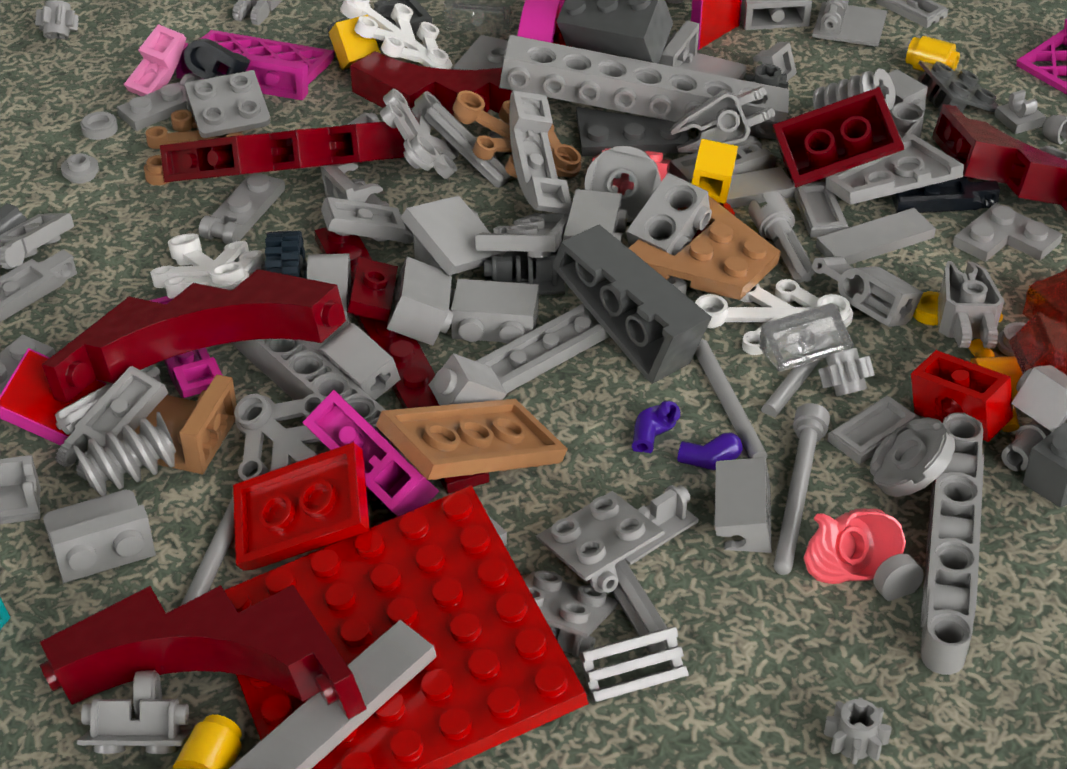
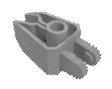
[670,86,775,153]
[938,261,1004,349]

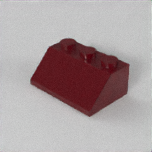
[773,87,905,188]

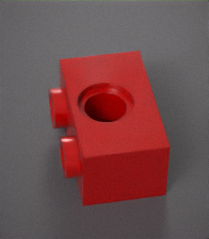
[911,350,1013,442]

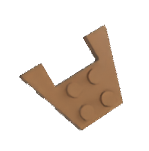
[629,196,781,300]

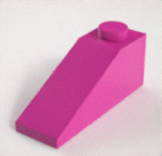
[302,390,439,516]

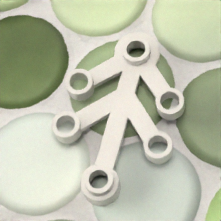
[340,0,452,69]
[150,233,265,299]
[695,279,853,355]

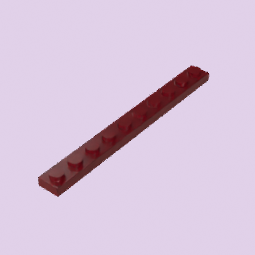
[314,227,490,494]

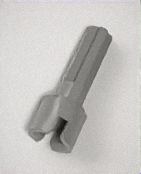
[748,191,815,283]

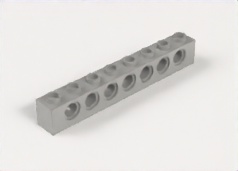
[499,35,789,139]

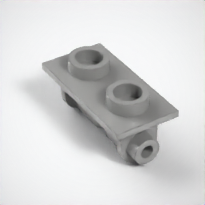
[625,485,699,565]
[77,698,192,754]

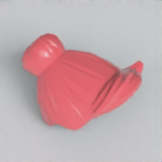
[803,509,906,584]

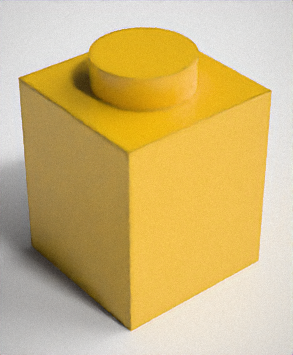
[328,14,381,70]
[691,139,738,204]

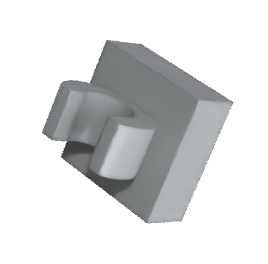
[753,42,797,82]
[994,90,1046,134]

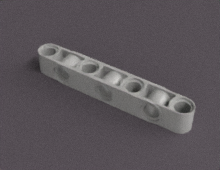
[920,413,984,675]

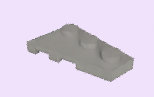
[826,134,964,205]
[475,213,569,258]

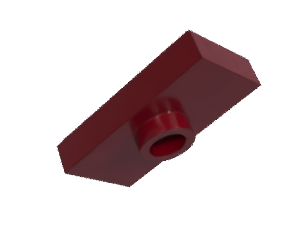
[347,257,398,322]

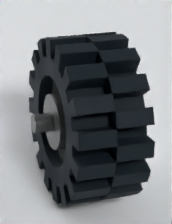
[261,231,307,279]

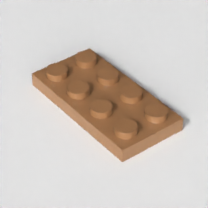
[376,399,568,480]

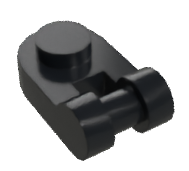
[184,38,250,79]

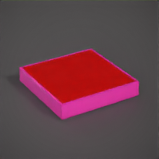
[691,0,742,50]
[0,348,107,446]

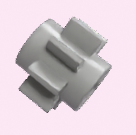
[35,0,79,39]
[818,348,875,397]
[824,697,892,765]

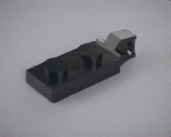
[891,176,1000,213]

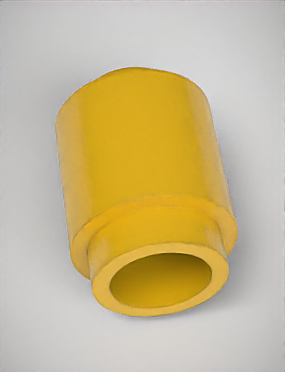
[906,36,960,72]
[172,714,242,769]

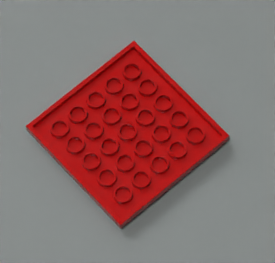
[224,485,588,769]

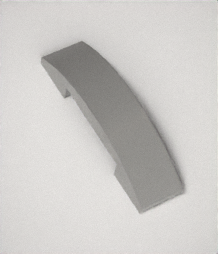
[509,90,572,214]

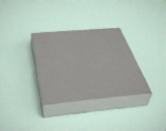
[400,195,506,276]

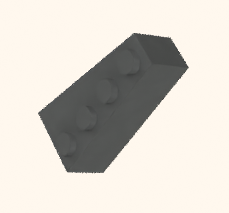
[553,224,712,384]

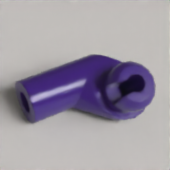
[632,401,681,453]
[677,433,743,470]

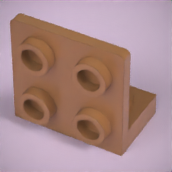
[134,374,237,475]

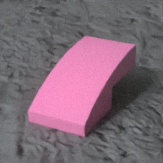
[124,24,186,96]

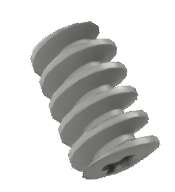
[813,68,896,110]
[73,412,176,497]

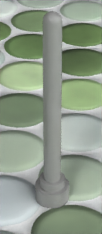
[774,403,830,575]

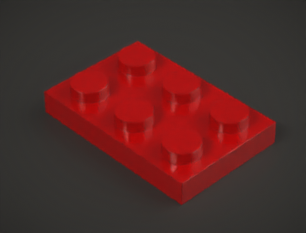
[233,442,370,571]

